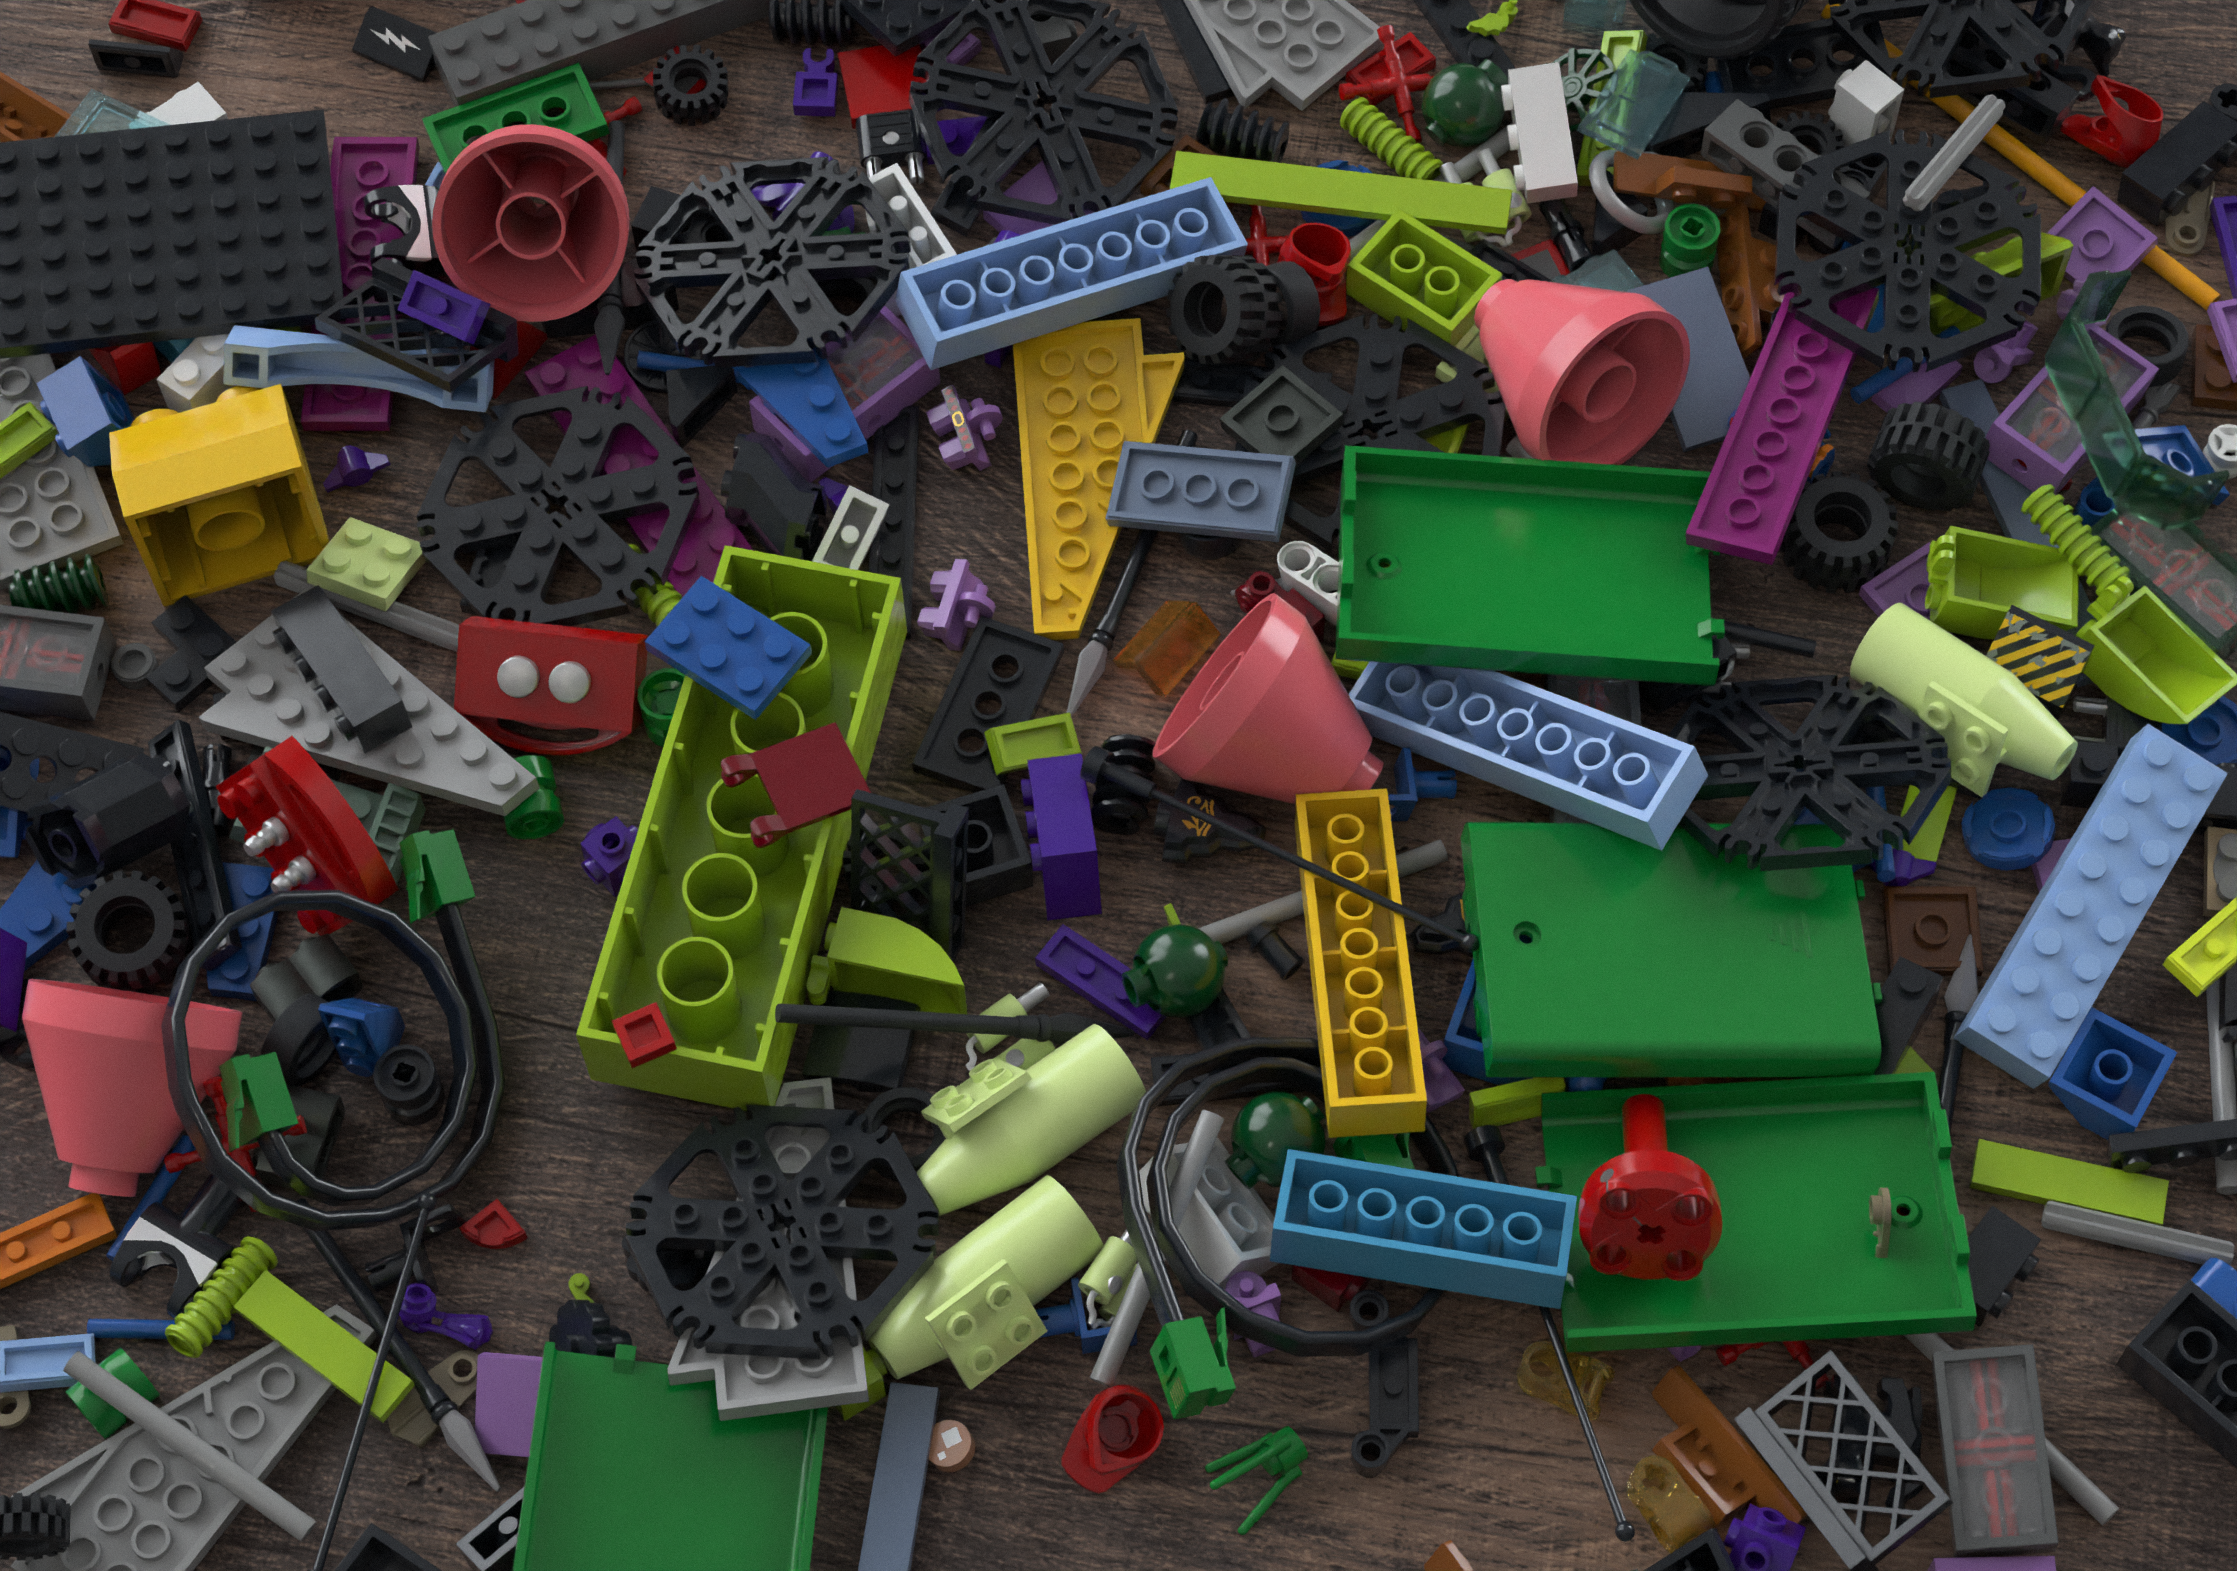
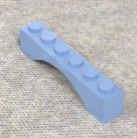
[223,325,495,412]

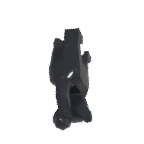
[2014,4,2126,102]
[1818,1374,1924,1528]

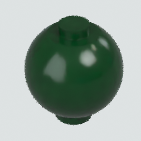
[1422,59,1508,148]
[1122,924,1228,1018]
[1224,1092,1326,1190]

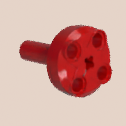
[1578,1094,1723,1281]

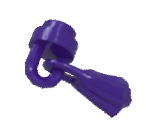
[399,1283,493,1350]

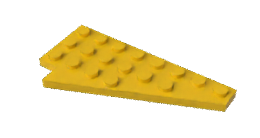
[1013,318,1185,640]

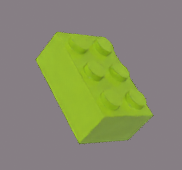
[1346,208,1503,346]

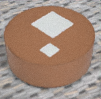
[928,1420,975,1472]

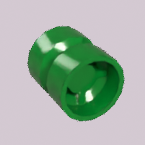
[1659,204,1720,278]
[637,668,685,747]
[503,755,565,840]
[65,1347,160,1440]

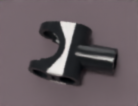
[363,185,447,278]
[110,1173,243,1318]

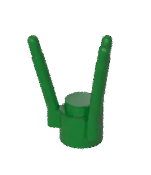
[1205,1426,1308,1535]

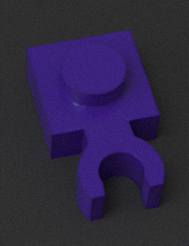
[793,48,839,117]

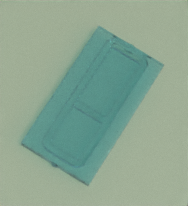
[1577,49,1690,160]

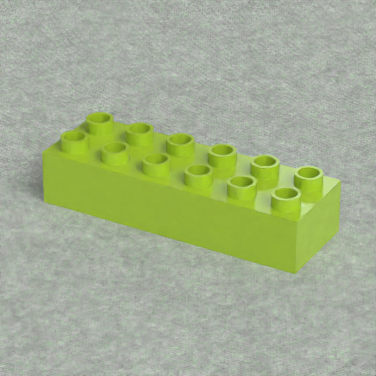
[576,545,907,1111]

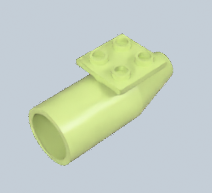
[1850,603,2078,797]
[916,1024,1146,1216]
[868,1175,1104,1390]

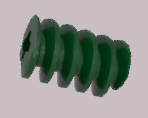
[9,554,109,614]

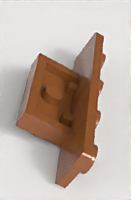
[0,71,97,142]
[1613,149,1766,213]
[1717,201,1785,359]
[1652,1365,1807,1525]

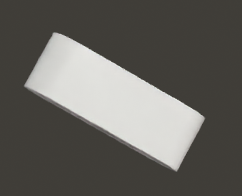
[1277,541,1339,625]

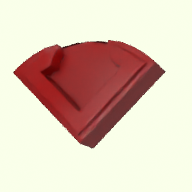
[459,1199,528,1249]

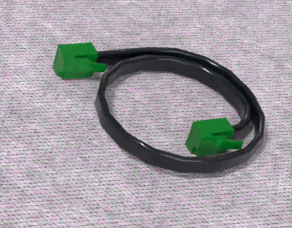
[161,829,506,1231]
[1116,1037,1459,1420]

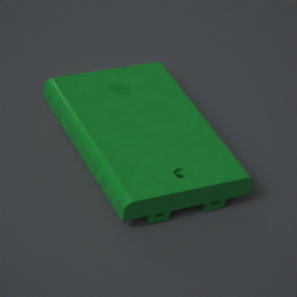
[1336,445,1725,686]
[1460,822,1882,1077]
[1535,1072,1977,1353]
[513,1341,828,1571]

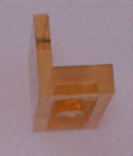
[1113,600,1221,696]

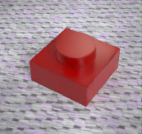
[612,1002,677,1069]

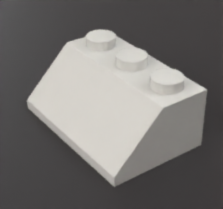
[1139,1138,1279,1290]

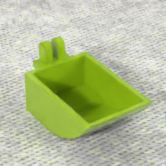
[1925,526,2079,639]
[2075,576,2237,724]
[806,907,968,1014]

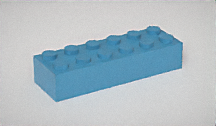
[1270,1149,1577,1309]

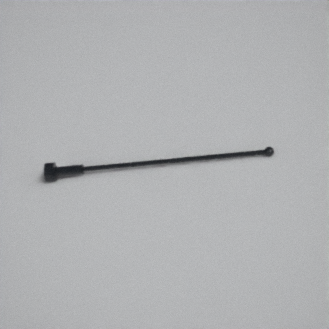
[1080,746,1479,952]
[1464,1125,1635,1542]
[307,1193,437,1571]

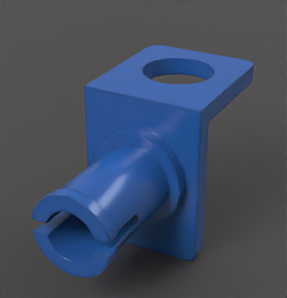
[1388,747,1457,821]
[1035,1277,1137,1354]

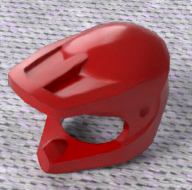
[2060,75,2164,168]
[1277,223,1351,326]
[1061,1385,1164,1494]

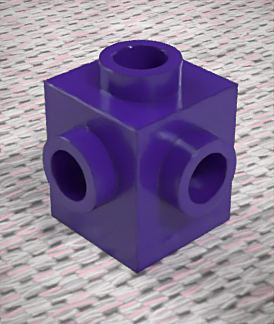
[580,816,638,897]
[1723,1504,1806,1571]

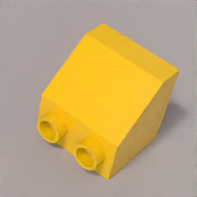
[109,384,330,607]

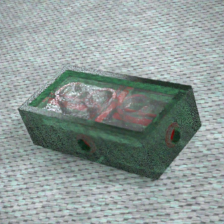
[2091,482,2237,661]

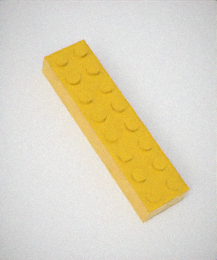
[1295,789,1427,1138]

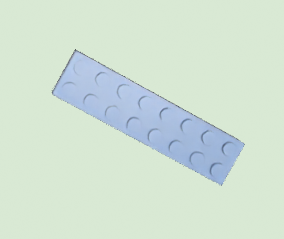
[895,177,1248,370]
[1349,662,1708,851]
[1954,724,2228,1089]

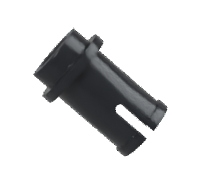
[1246,921,1305,980]

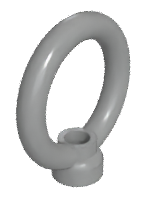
[1589,150,1674,234]

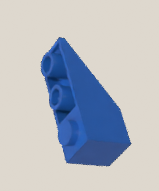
[318,998,405,1077]

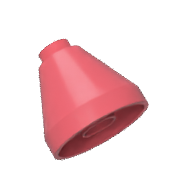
[432,125,630,322]
[1474,279,1690,465]
[1152,593,1384,804]
[22,979,243,1197]

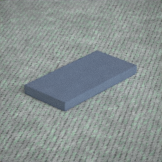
[1627,267,1750,452]
[1105,441,1296,542]

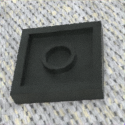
[1220,365,1345,465]

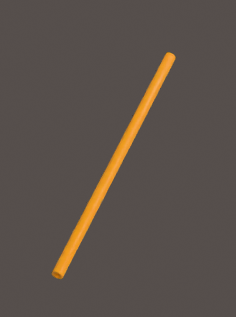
[1821,3,2221,311]

